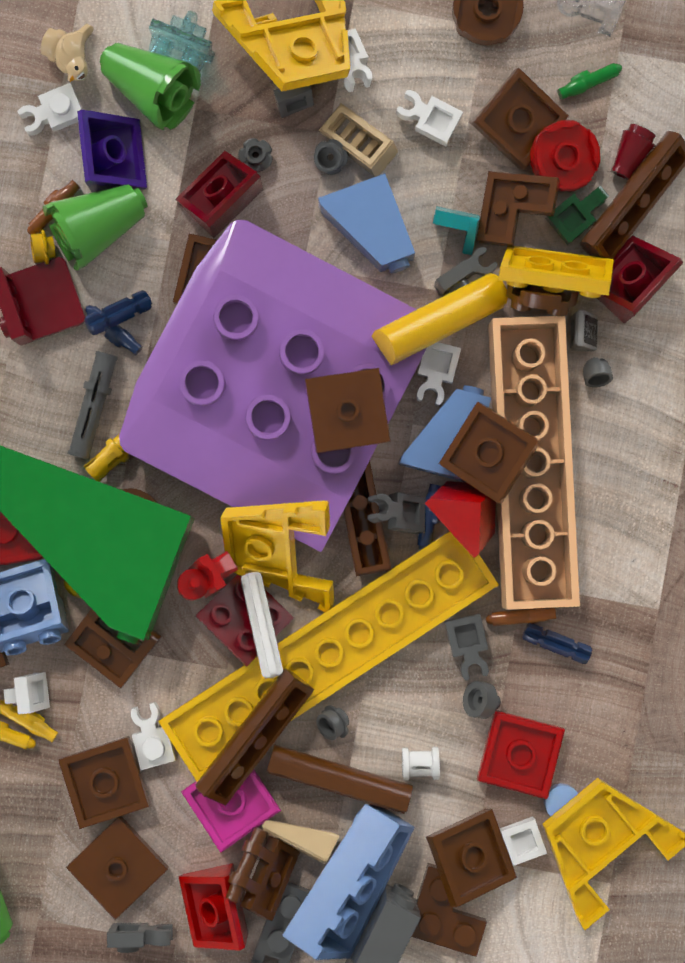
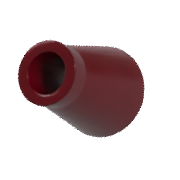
[611,123,656,180]

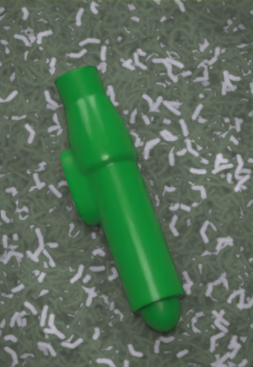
[557,63,622,100]

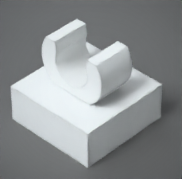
[3,672,50,714]

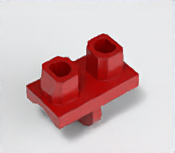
[177,551,238,601]

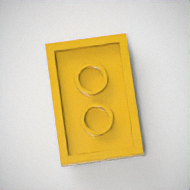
[499,246,614,298]

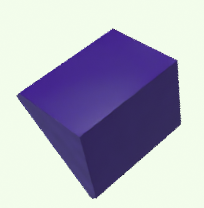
[77,109,147,193]

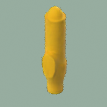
[0,699,58,743]
[0,721,36,750]

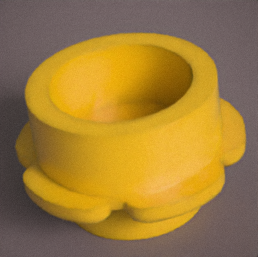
[30,230,55,264]

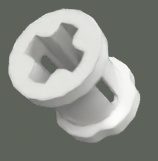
[402,747,440,781]

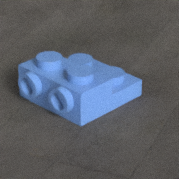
[0,559,70,655]

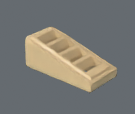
[319,103,398,177]
[262,820,340,864]

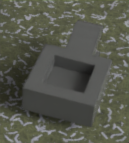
[434,247,498,297]

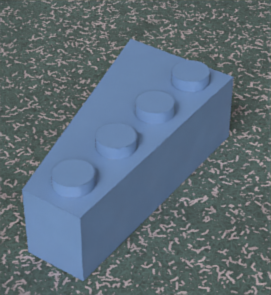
[282,803,415,960]

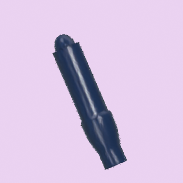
[85,305,143,355]
[417,484,441,551]

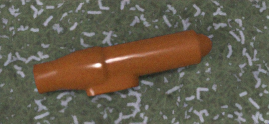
[27,180,81,234]
[485,607,557,626]

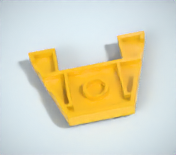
[212,0,350,92]
[221,501,334,612]
[542,778,685,930]

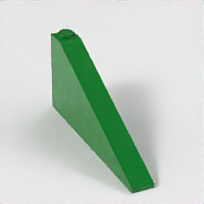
[0,445,195,644]

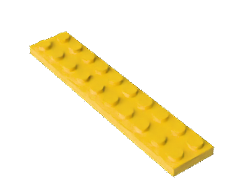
[158,531,499,782]

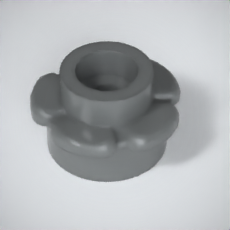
[238,138,273,173]
[314,139,348,175]
[316,705,349,740]

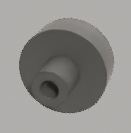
[463,681,501,719]

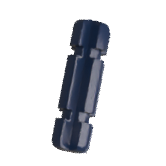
[85,290,152,335]
[522,623,592,664]

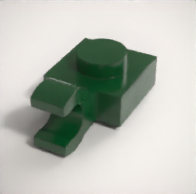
[545,185,609,245]

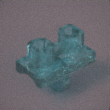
[148,11,215,72]

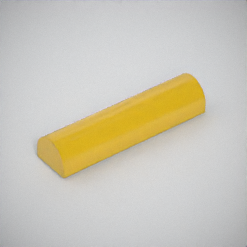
[371,273,508,366]

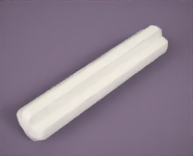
[241,572,283,678]

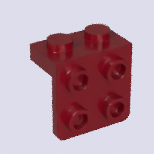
[0,257,86,346]

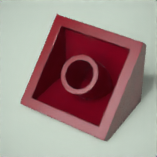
[175,151,263,238]
[597,235,683,324]

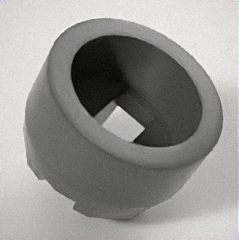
[583,357,613,388]

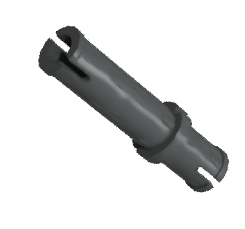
[67,351,118,460]

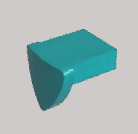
[433,206,481,255]

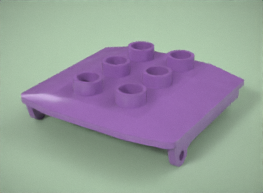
[119,220,426,552]

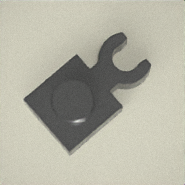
[368,492,426,534]
[444,613,489,680]
[107,923,173,953]

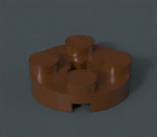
[452,0,524,46]
[506,284,579,316]

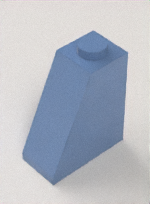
[318,173,415,274]
[398,385,491,482]

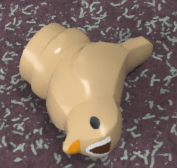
[41,24,93,82]

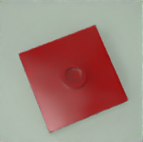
[476,710,565,799]

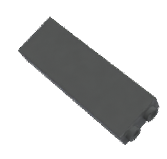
[345,883,421,963]

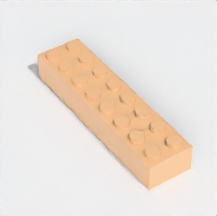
[488,316,580,610]

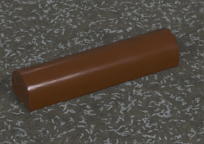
[580,131,685,259]
[343,460,392,577]
[195,668,314,806]
[267,744,413,814]

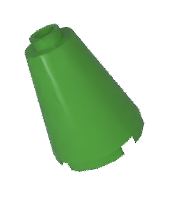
[100,43,201,131]
[43,184,148,270]

